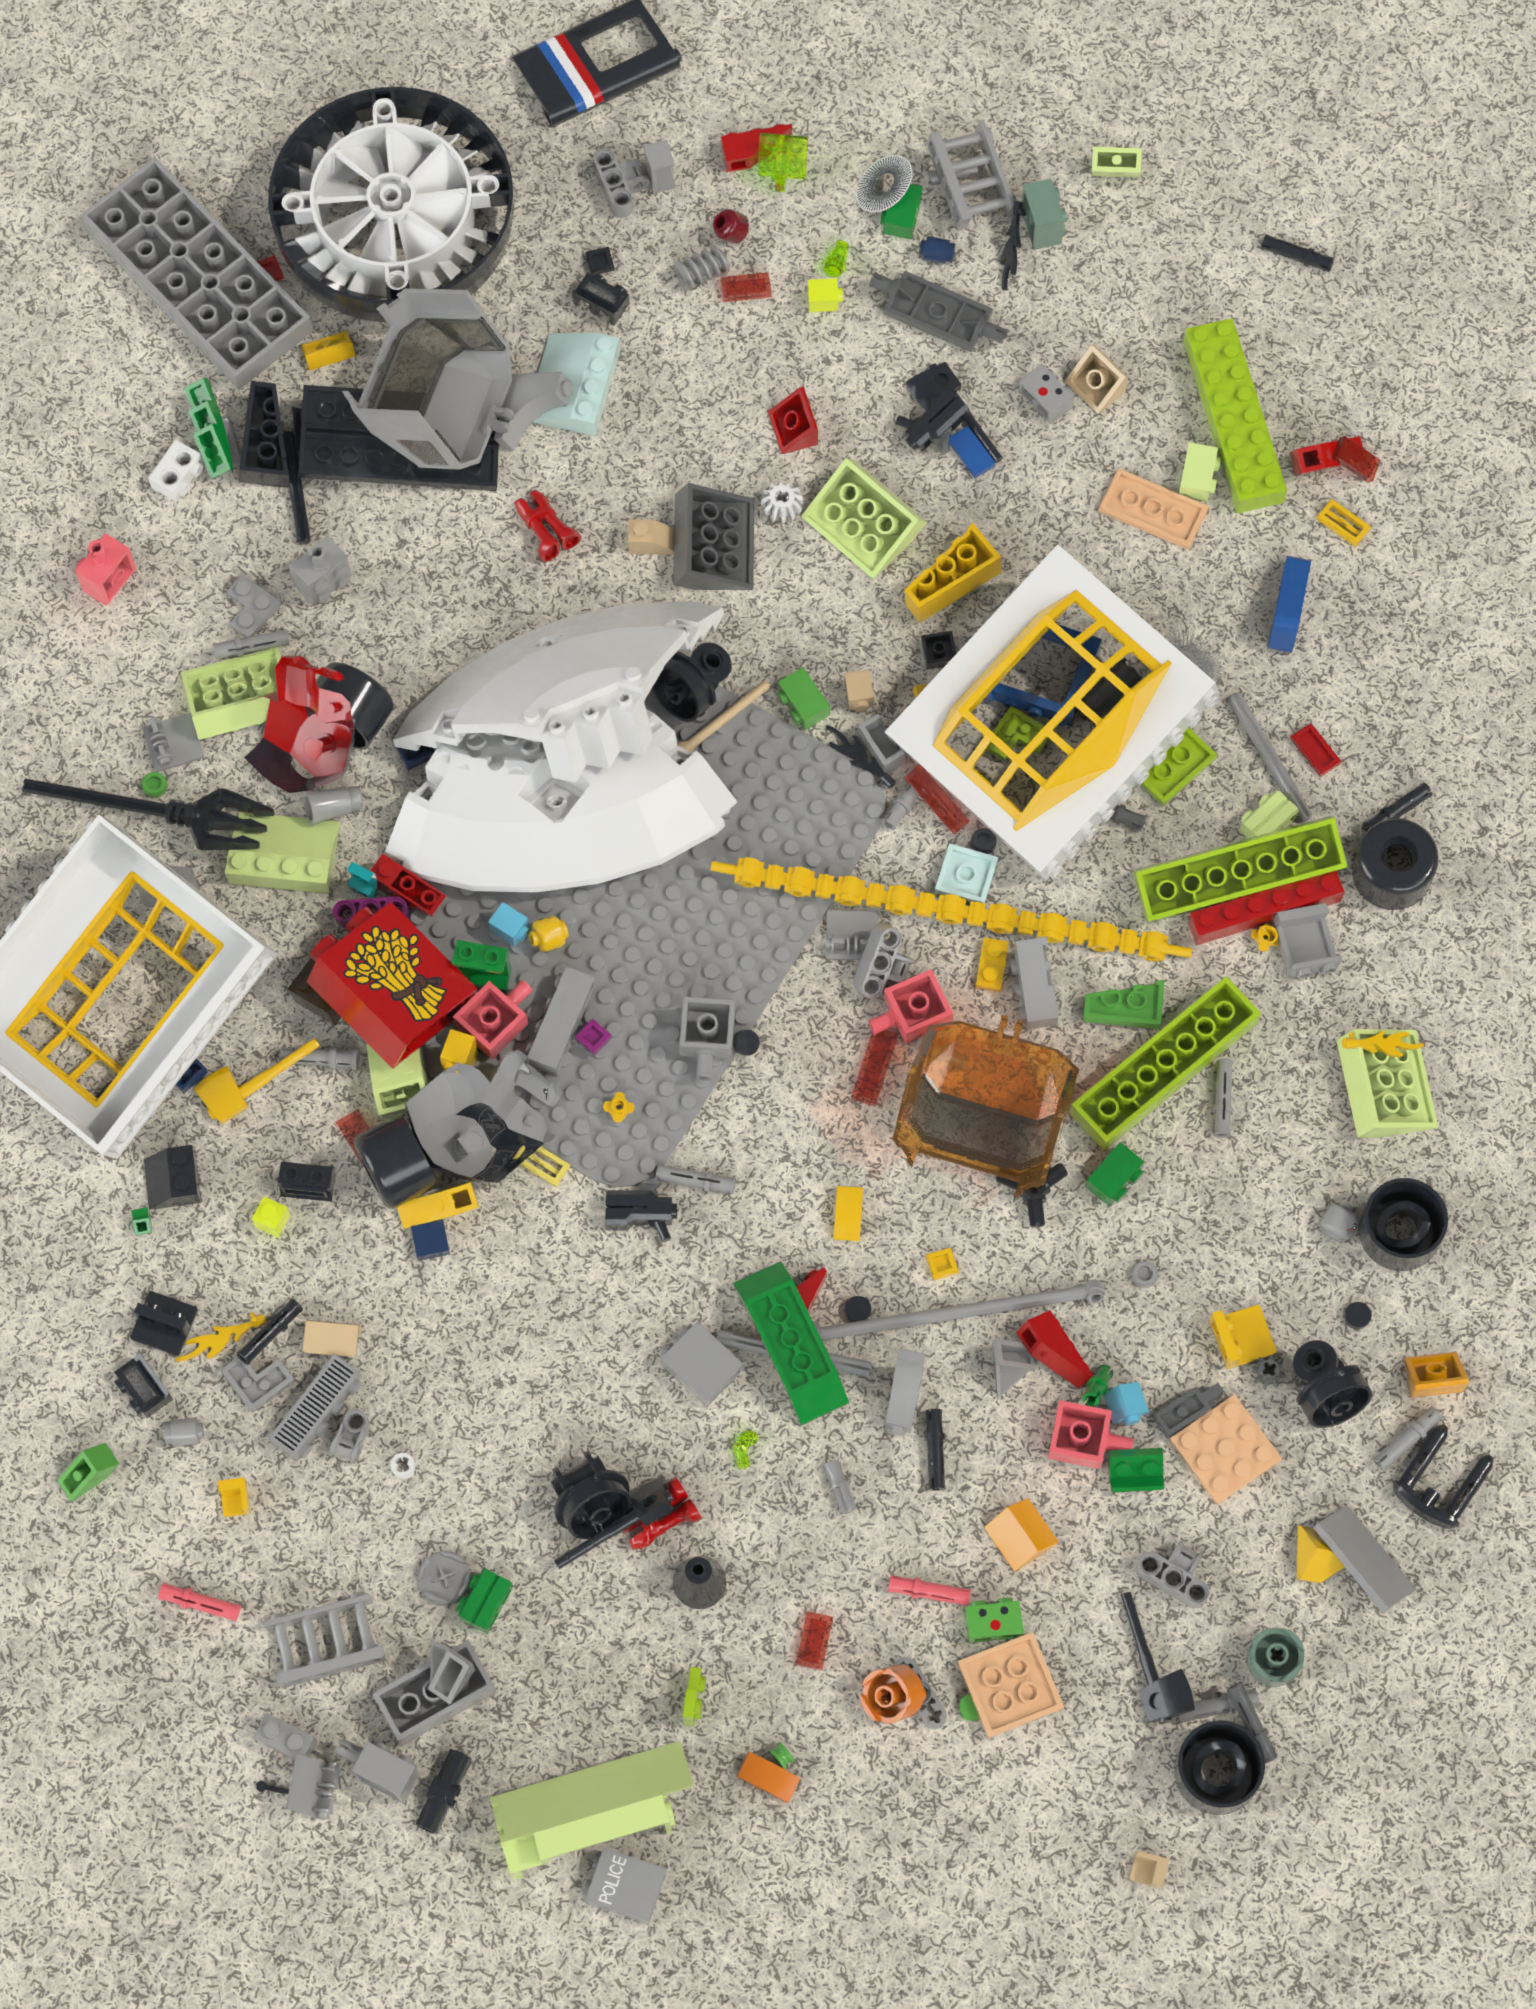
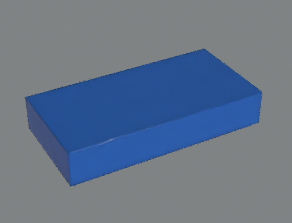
[949,426,995,478]

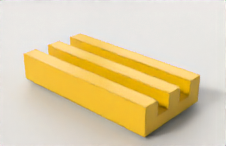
[1316,499,1371,547]

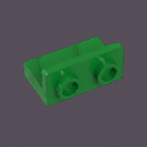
[1109,1448,1165,1492]

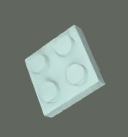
[935,843,998,904]

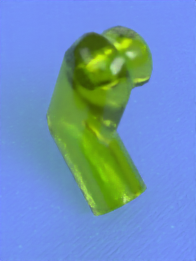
[733,1430,758,1470]

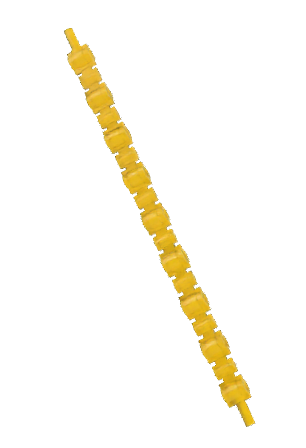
[710,857,1192,962]

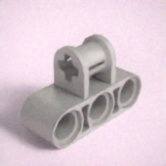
[593,148,650,218]
[853,922,915,999]
[1136,1540,1210,1608]

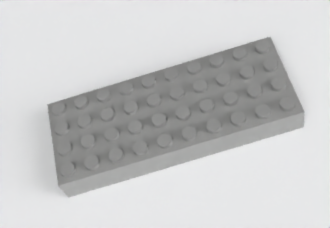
[80,157,314,390]

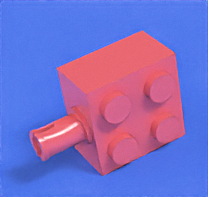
[75,533,136,606]
[868,969,953,1044]
[453,980,533,1060]
[1048,1400,1134,1469]

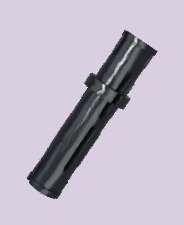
[1261,234,1335,273]
[1363,782,1433,832]
[236,1299,303,1365]
[924,1409,946,1491]

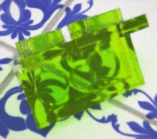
[758,133,808,192]

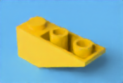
[397,1181,479,1229]

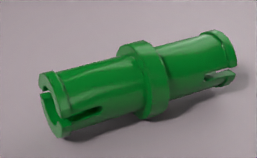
[1082,1364,1114,1407]

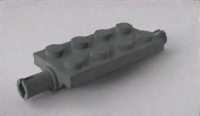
[869,271,1008,353]

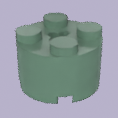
[1247,1628,1304,1688]

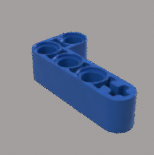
[1268,555,1312,653]

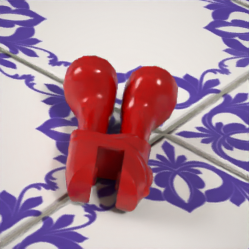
[514,489,581,562]
[622,1476,702,1550]

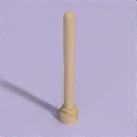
[677,681,770,753]

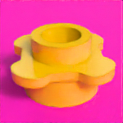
[1250,924,1279,952]
[603,1092,635,1123]

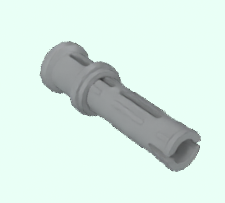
[280,1047,360,1071]

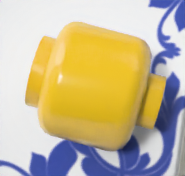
[528,915,569,952]

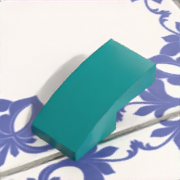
[347,862,377,898]

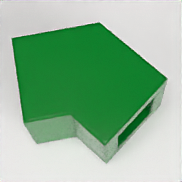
[131,1207,152,1236]

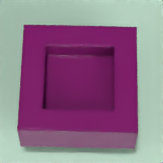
[575,1018,612,1056]

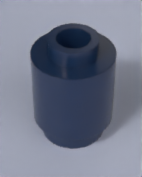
[919,236,956,264]

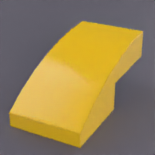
[833,1185,863,1241]

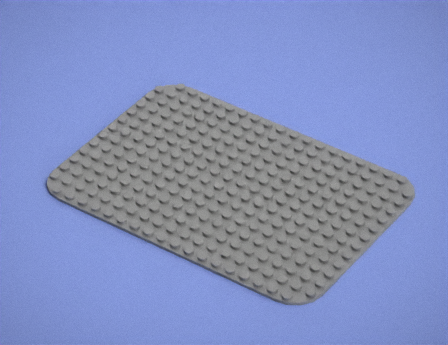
[358,685,885,1187]

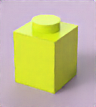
[808,278,843,312]
[252,1196,290,1238]

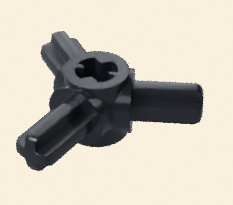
[996,1163,1068,1228]

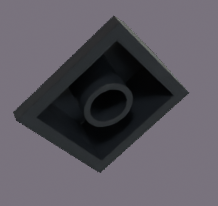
[144,1145,202,1210]

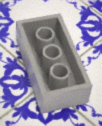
[372,1640,496,1746]

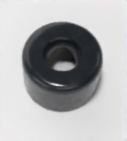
[316,662,394,750]
[1352,818,1439,910]
[354,1113,438,1209]
[1359,1178,1448,1271]
[1174,1720,1265,1815]

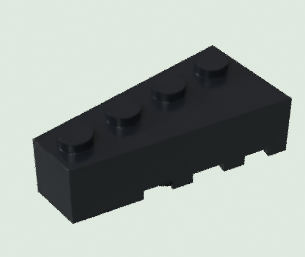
[239,380,289,488]

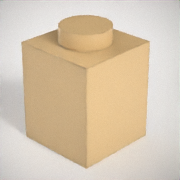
[844,670,874,712]

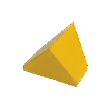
[1296,1526,1345,1583]

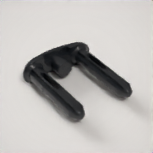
[1393,1424,1494,1529]

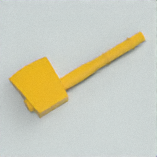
[193,1037,320,1124]

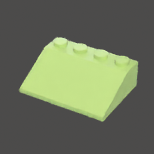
[801,458,927,579]
[181,647,281,740]
[225,812,340,894]
[1336,1029,1438,1138]

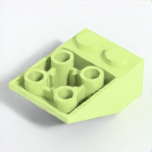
[366,1044,429,1119]

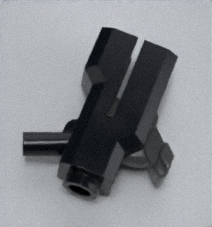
[896,386,971,455]
[605,1178,677,1243]

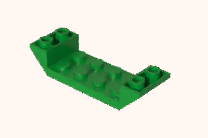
[733,1261,849,1426]

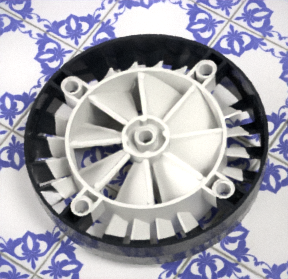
[268,87,514,323]

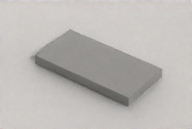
[1314,1505,1416,1613]

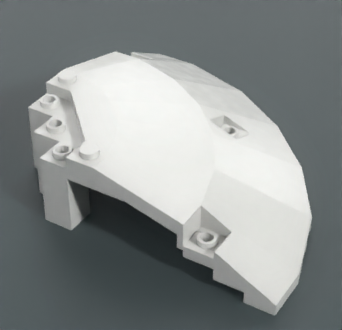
[393,601,724,783]

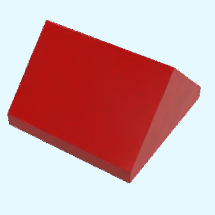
[768,387,818,454]

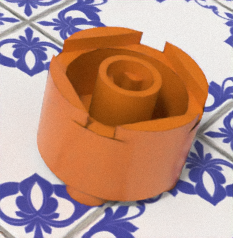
[861,1664,926,1724]

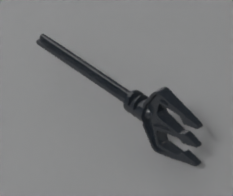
[22,779,275,851]

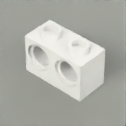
[148,440,203,502]

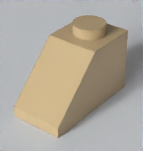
[628,519,674,555]

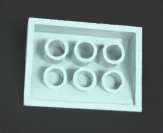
[533,332,621,436]

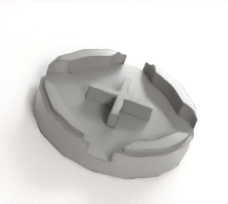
[417,1551,472,1606]

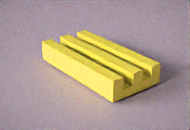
[513,1145,571,1188]

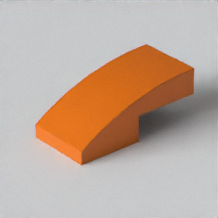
[736,1752,801,1803]

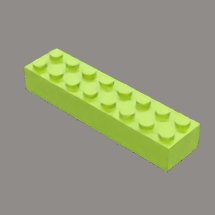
[1183,318,1287,514]
[1132,816,1347,922]
[1070,976,1261,1151]

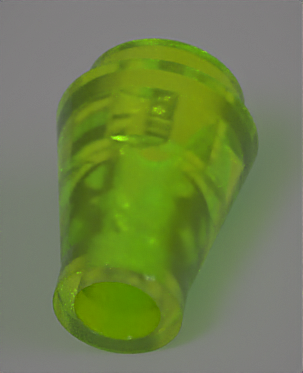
[823,240,849,277]

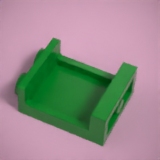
[452,940,512,993]

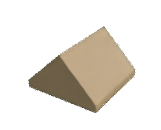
[1064,344,1128,414]

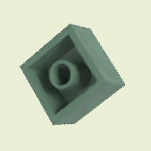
[1022,179,1067,250]

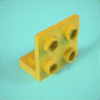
[1209,1305,1277,1370]

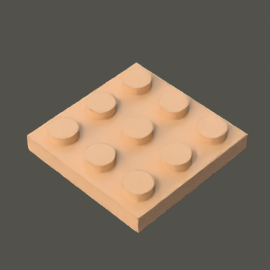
[1169,1394,1282,1505]
[957,1632,1065,1739]

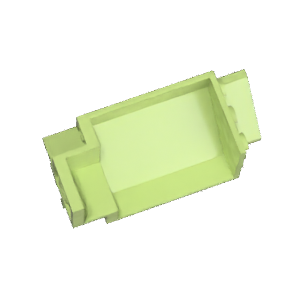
[490,1741,694,1881]

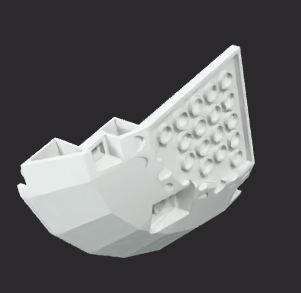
[385,709,737,892]

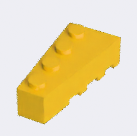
[904,523,1002,623]

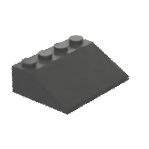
[673,483,755,590]

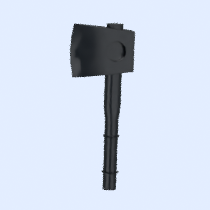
[906,362,1003,463]
[554,1475,674,1569]
[1121,1592,1195,1724]

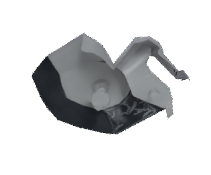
[405,1050,564,1183]

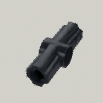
[416,1749,472,1835]

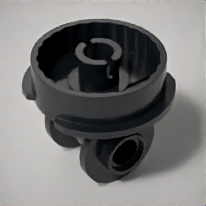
[652,642,732,722]
[1293,1340,1373,1428]
[551,1450,632,1539]

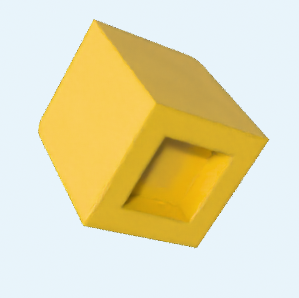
[218,1477,251,1517]

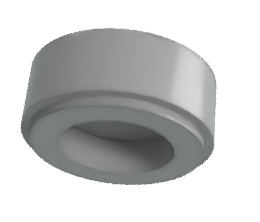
[1131,1261,1158,1288]

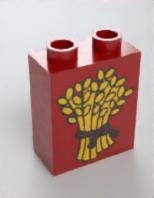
[306,901,477,1069]

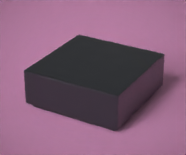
[585,246,615,276]

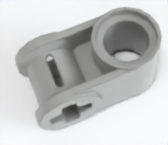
[329,1409,370,1464]

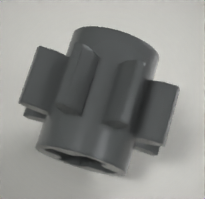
[1251,1355,1285,1390]

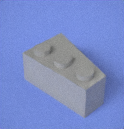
[1010,937,1058,1030]

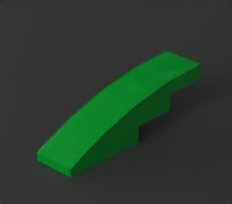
[183,378,233,479]

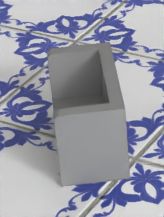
[644,140,676,194]
[858,714,906,774]

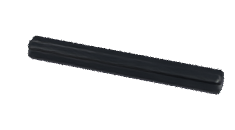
[283,431,311,544]

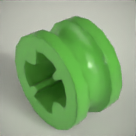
[769,1742,795,1769]

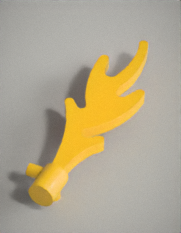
[1342,1030,1424,1058]
[176,1312,267,1362]

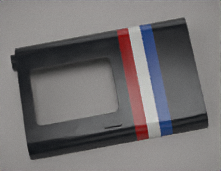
[510,0,682,128]

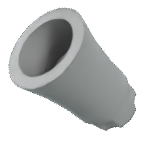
[303,786,363,826]

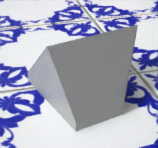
[991,1339,1036,1399]
[428,1640,475,1704]

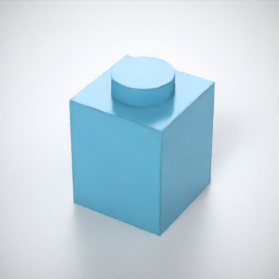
[488,902,530,947]
[1104,1382,1149,1426]

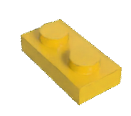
[975,938,1009,992]

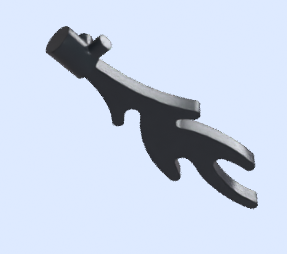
[1000,201,1026,291]
[826,725,896,789]

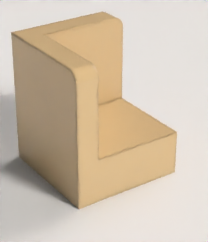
[1129,1850,1169,1889]

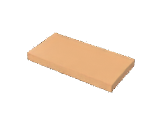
[1098,468,1209,550]

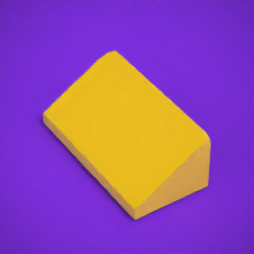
[300,331,356,371]

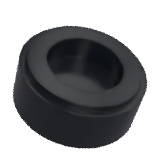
[971,828,997,854]
[733,1030,760,1056]
[845,1296,871,1322]
[1344,1302,1372,1330]

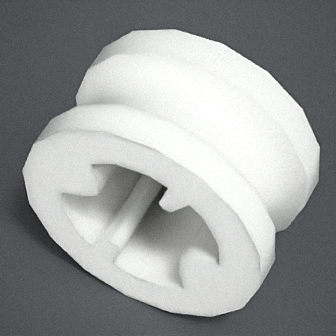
[390,1453,415,1479]

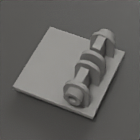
[142,712,204,772]
[826,910,878,961]
[286,1754,341,1820]

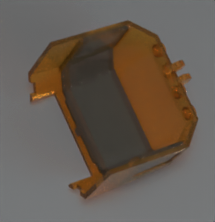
[892,1015,1080,1198]

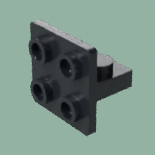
[130,1291,198,1356]

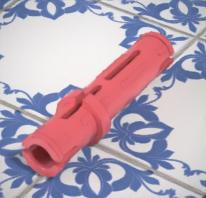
[888,1575,971,1606]
[158,1583,241,1622]

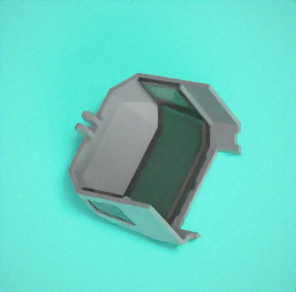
[342,289,515,469]

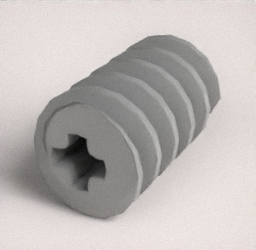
[675,245,730,291]

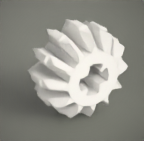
[761,480,803,524]

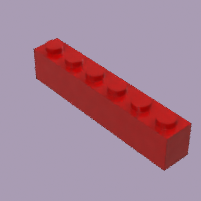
[1188,871,1344,946]

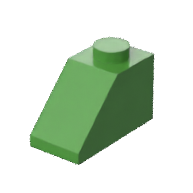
[57,1443,120,1502]

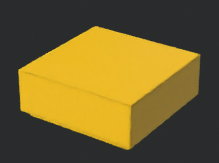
[925,1247,959,1281]

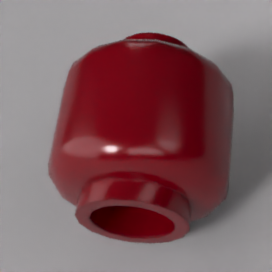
[713,209,749,244]

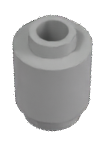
[164,1417,204,1447]

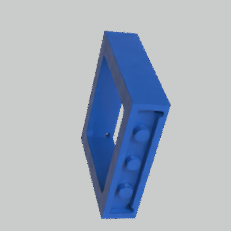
[983,624,1102,726]

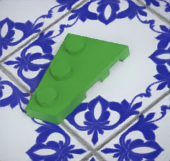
[1083,980,1164,1030]

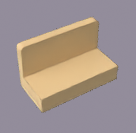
[303,1320,362,1357]

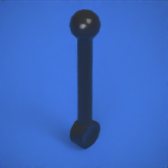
[256,1781,289,1795]

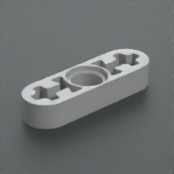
[894,1657,947,1730]

